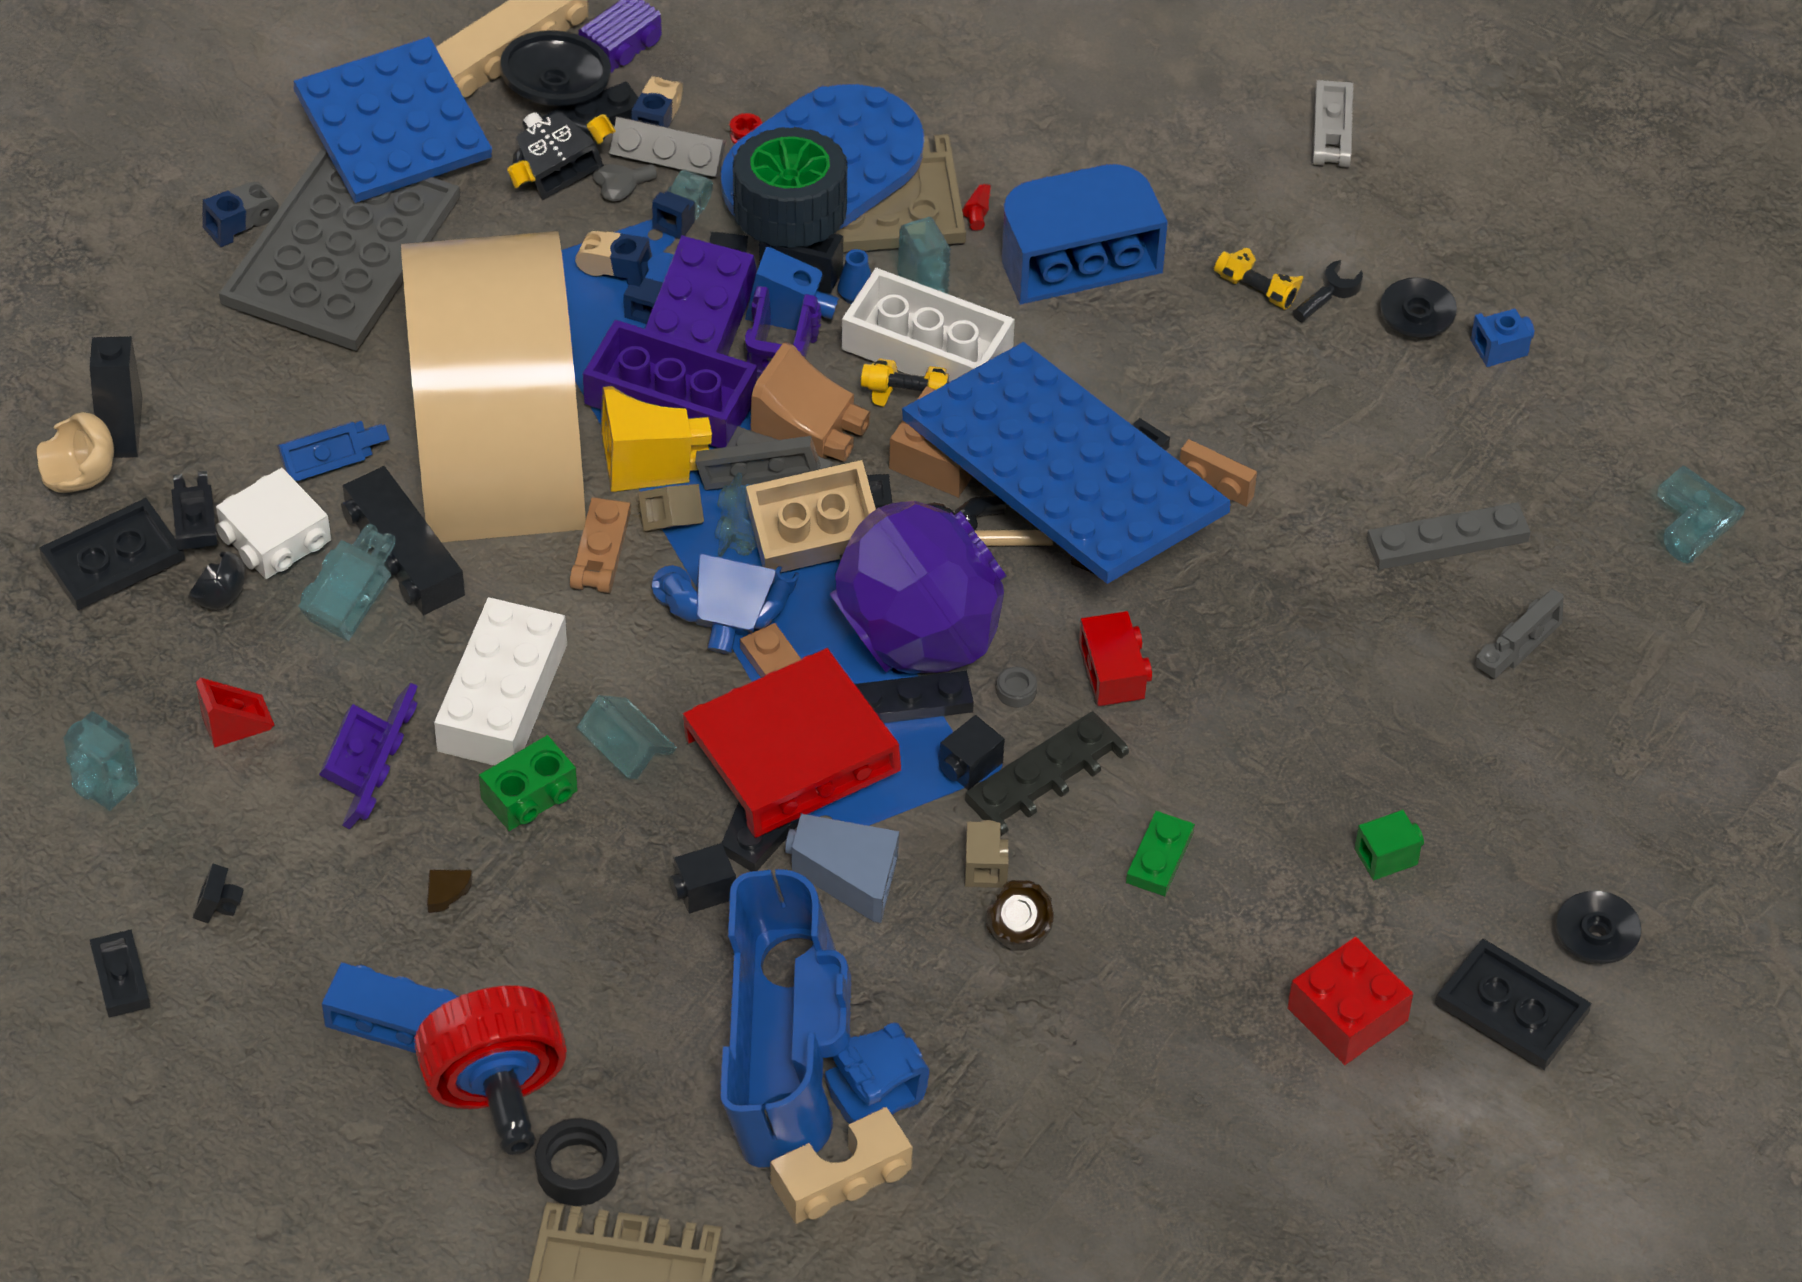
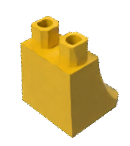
[601,386,712,492]

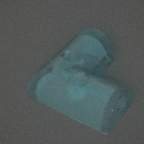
[1657,465,1745,563]

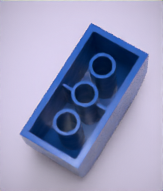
[1002,164,1168,305]

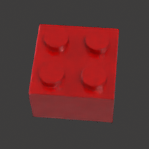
[1288,936,1414,1065]

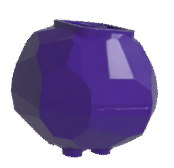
[830,501,1007,674]

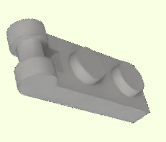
[1312,80,1353,168]

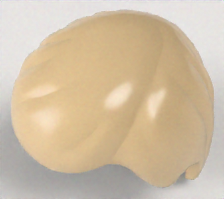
[36,412,114,493]

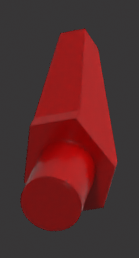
[962,184,991,230]

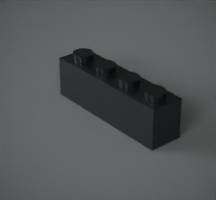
[341,466,465,616]

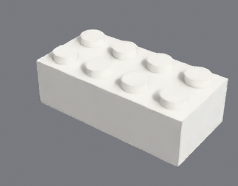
[842,268,1015,382]
[434,597,567,765]

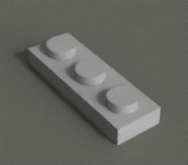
[609,117,726,177]

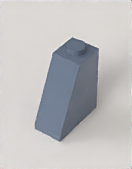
[785,814,899,923]

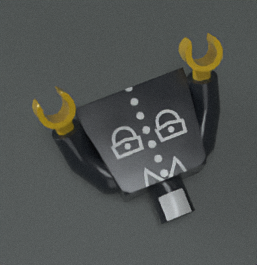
[507,112,616,200]

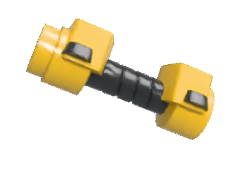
[1214,248,1304,310]
[861,359,949,407]

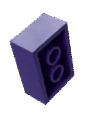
[645,236,757,356]

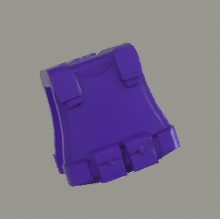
[745,286,821,377]

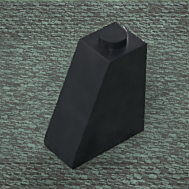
[89,336,143,458]

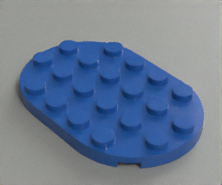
[721,84,924,230]

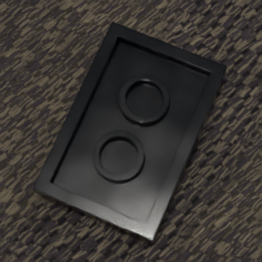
[39,498,185,610]
[1435,938,1592,1070]

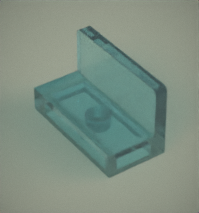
[577,695,677,779]

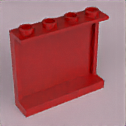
[682,648,901,838]

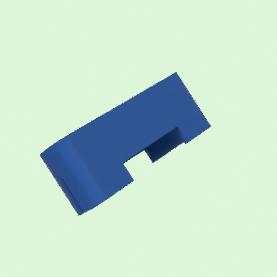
[721,869,851,1167]

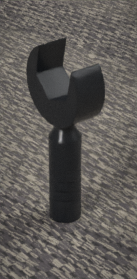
[1293,260,1363,322]

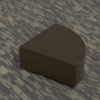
[427,870,473,913]

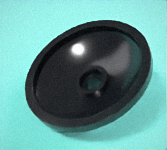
[500,30,611,106]

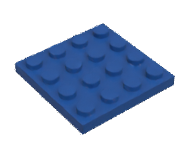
[293,36,492,203]

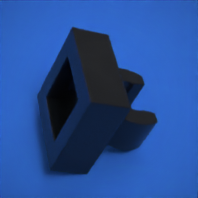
[192,863,244,923]

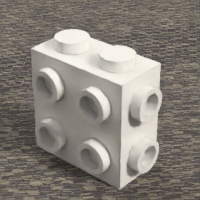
[216,468,331,579]

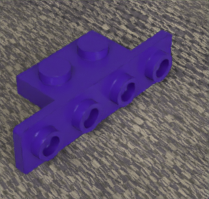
[319,682,418,829]

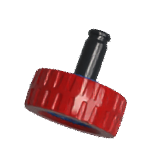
[415,985,567,1155]

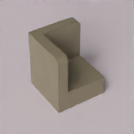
[638,484,704,531]

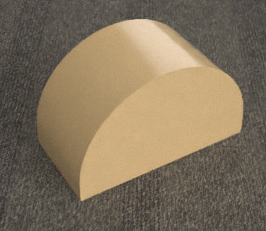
[401,231,586,542]

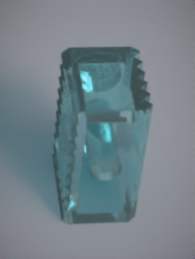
[898,217,951,294]

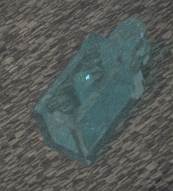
[298,524,396,642]

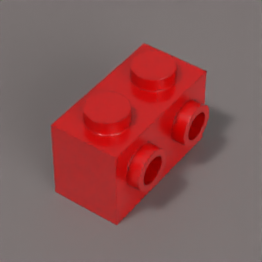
[1079,611,1152,706]

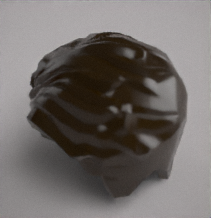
[986,880,1054,950]

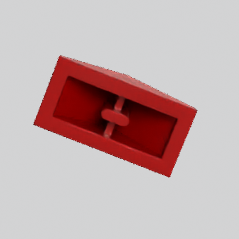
[196,677,275,748]

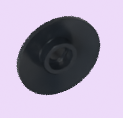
[1380,277,1457,337]
[1556,891,1641,964]

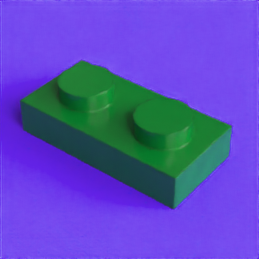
[1126,811,1195,896]

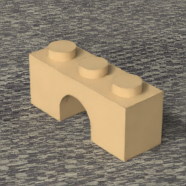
[771,1107,912,1224]

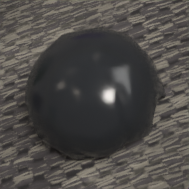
[188,551,245,610]

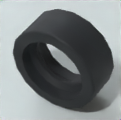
[535,1118,620,1206]

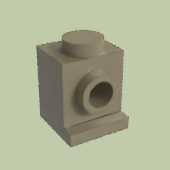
[965,820,1008,888]

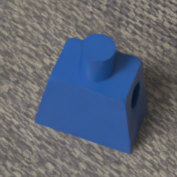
[745,246,839,331]

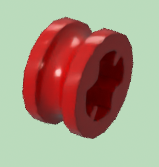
[730,113,763,145]

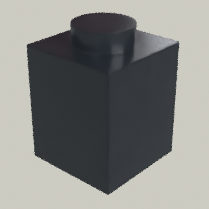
[939,715,1005,790]
[669,843,736,914]

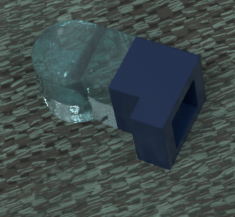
[652,169,713,239]

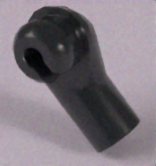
[955,495,1006,530]

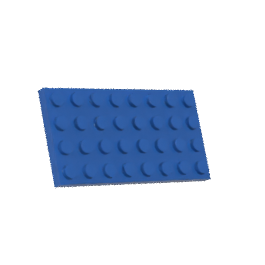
[902,342,1230,584]

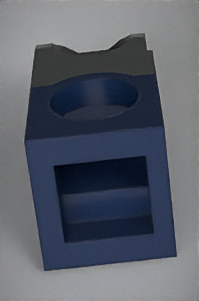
[202,182,279,248]

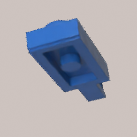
[277,421,390,481]

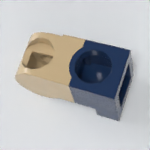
[632,76,683,128]
[575,231,652,287]

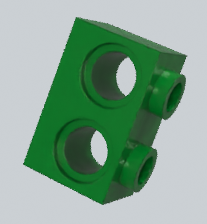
[479,735,577,831]

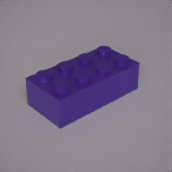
[583,319,757,448]

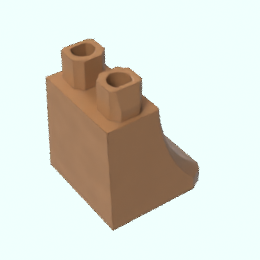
[751,342,870,461]

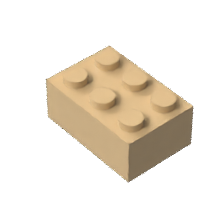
[746,460,876,573]

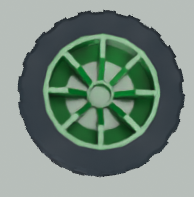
[733,127,847,248]

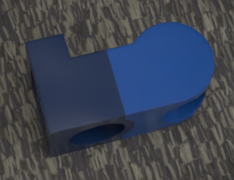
[624,252,674,324]

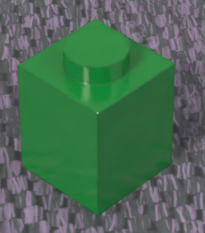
[1355,810,1424,881]

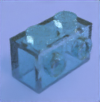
[63,711,139,811]

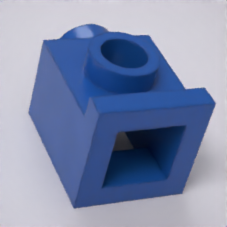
[1471,308,1534,367]

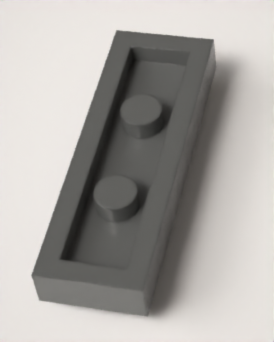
[695,436,821,490]

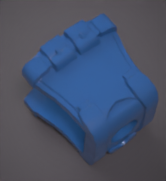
[825,1022,930,1124]

